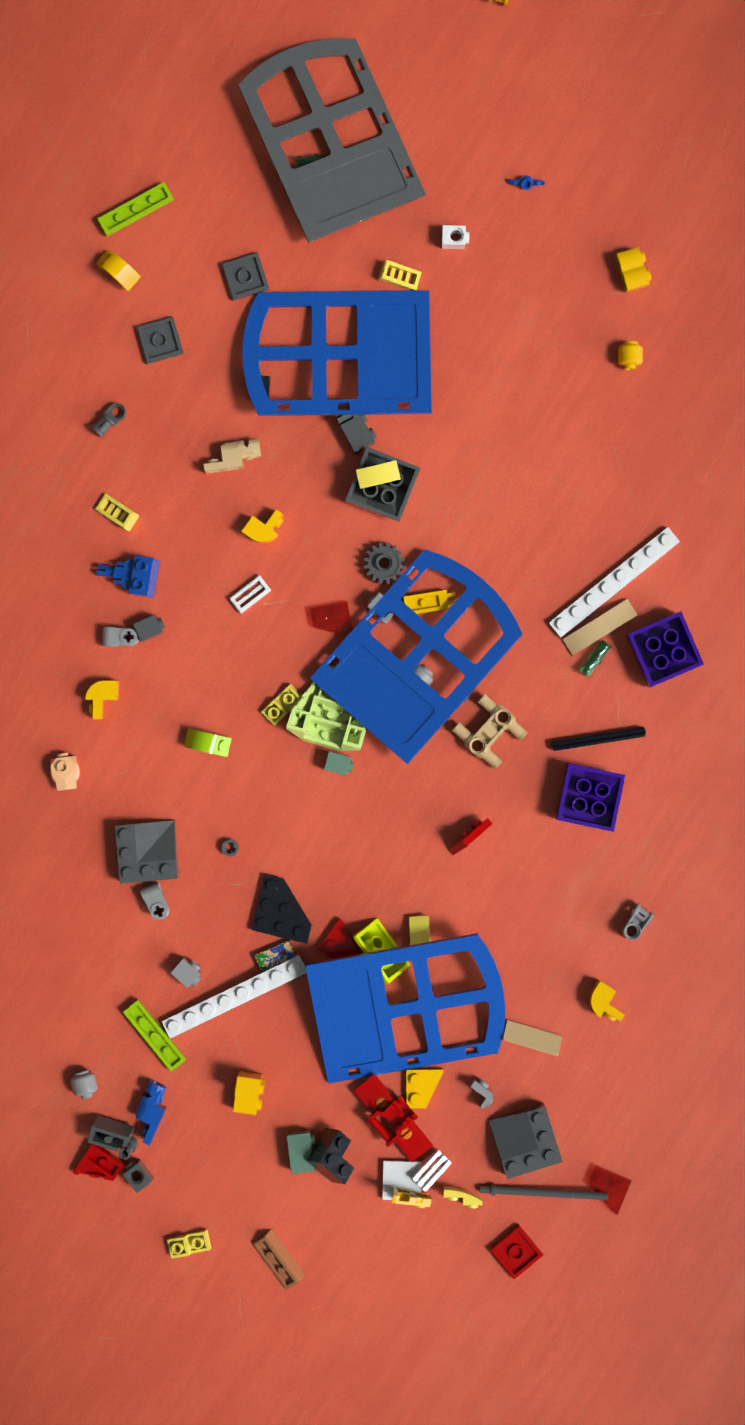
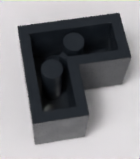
[307,1128,354,1184]

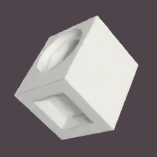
[442,225,469,249]

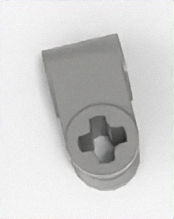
[102,627,140,647]
[140,882,169,920]
[621,903,654,940]

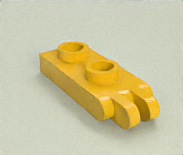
[404,590,456,614]

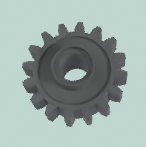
[364,543,405,585]

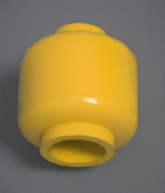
[618,341,643,370]

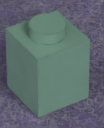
[324,751,354,776]

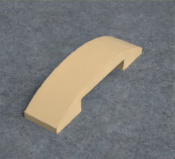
[562,599,637,656]

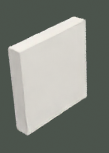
[383,1160,422,1200]

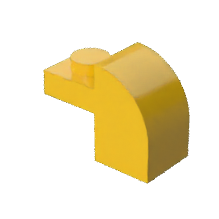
[96,250,140,291]
[242,509,284,543]
[85,681,119,719]
[589,979,625,1021]

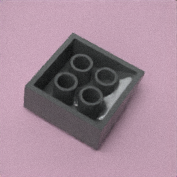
[345,447,420,522]
[115,820,180,884]
[489,1103,563,1179]

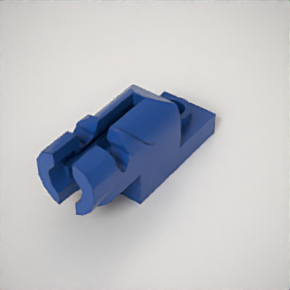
[136,1080,167,1146]

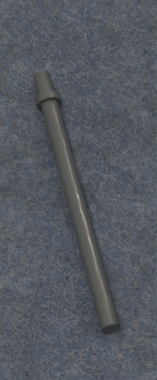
[480,1184,608,1200]

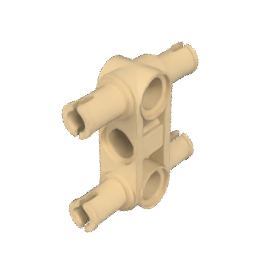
[452,694,528,769]

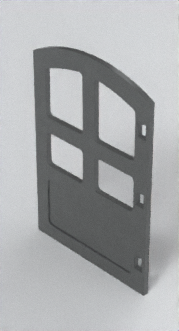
[238,38,426,243]

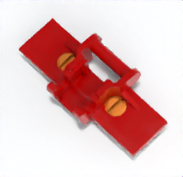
[354,1073,433,1162]

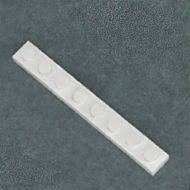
[549,527,680,638]
[162,954,307,1039]

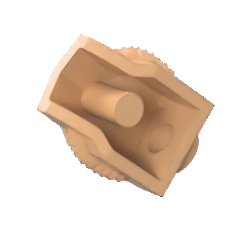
[50,753,80,791]

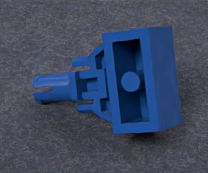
[97,555,160,598]

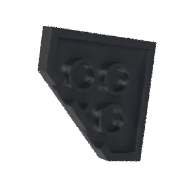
[251,874,312,944]

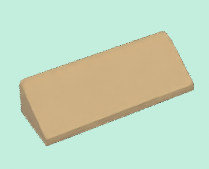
[502,1020,563,1056]

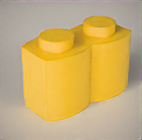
[615,247,651,293]

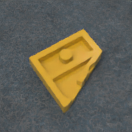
[406,1069,443,1109]
[392,1187,431,1208]

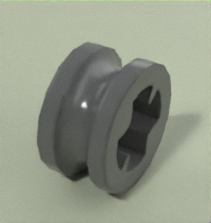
[222,839,239,857]

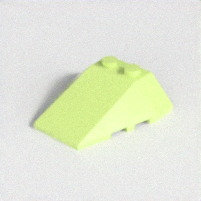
[286,665,366,751]

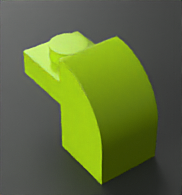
[184,728,232,757]

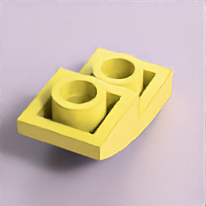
[356,460,401,489]
[262,684,302,726]
[409,916,431,945]
[443,1186,482,1208]
[167,1230,212,1259]

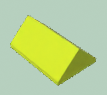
[353,918,410,985]

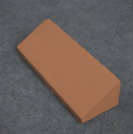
[253,1230,305,1290]

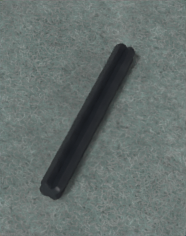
[551,727,646,751]

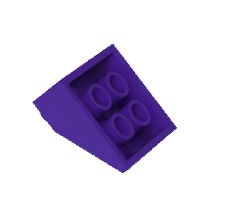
[625,612,704,688]
[555,763,626,832]

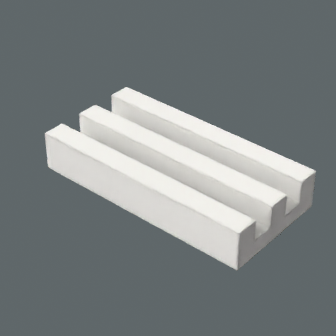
[229,575,271,614]
[411,1149,451,1192]

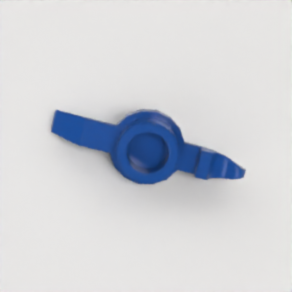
[508,175,545,190]

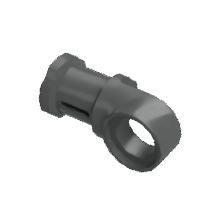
[91,403,127,438]

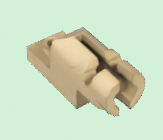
[204,438,261,474]

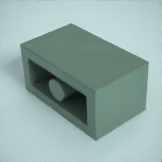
[287,1130,316,1174]

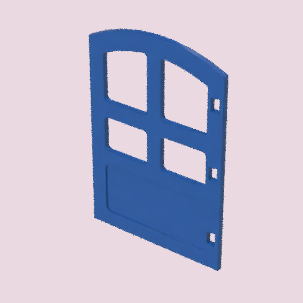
[242,290,432,416]
[310,550,523,765]
[305,933,505,1084]

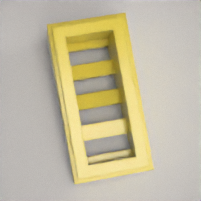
[378,260,422,291]
[95,493,139,531]

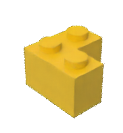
[233,1071,265,1115]

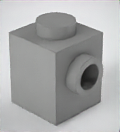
[171,957,202,988]

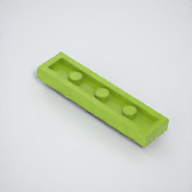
[97,182,174,237]
[123,999,187,1072]

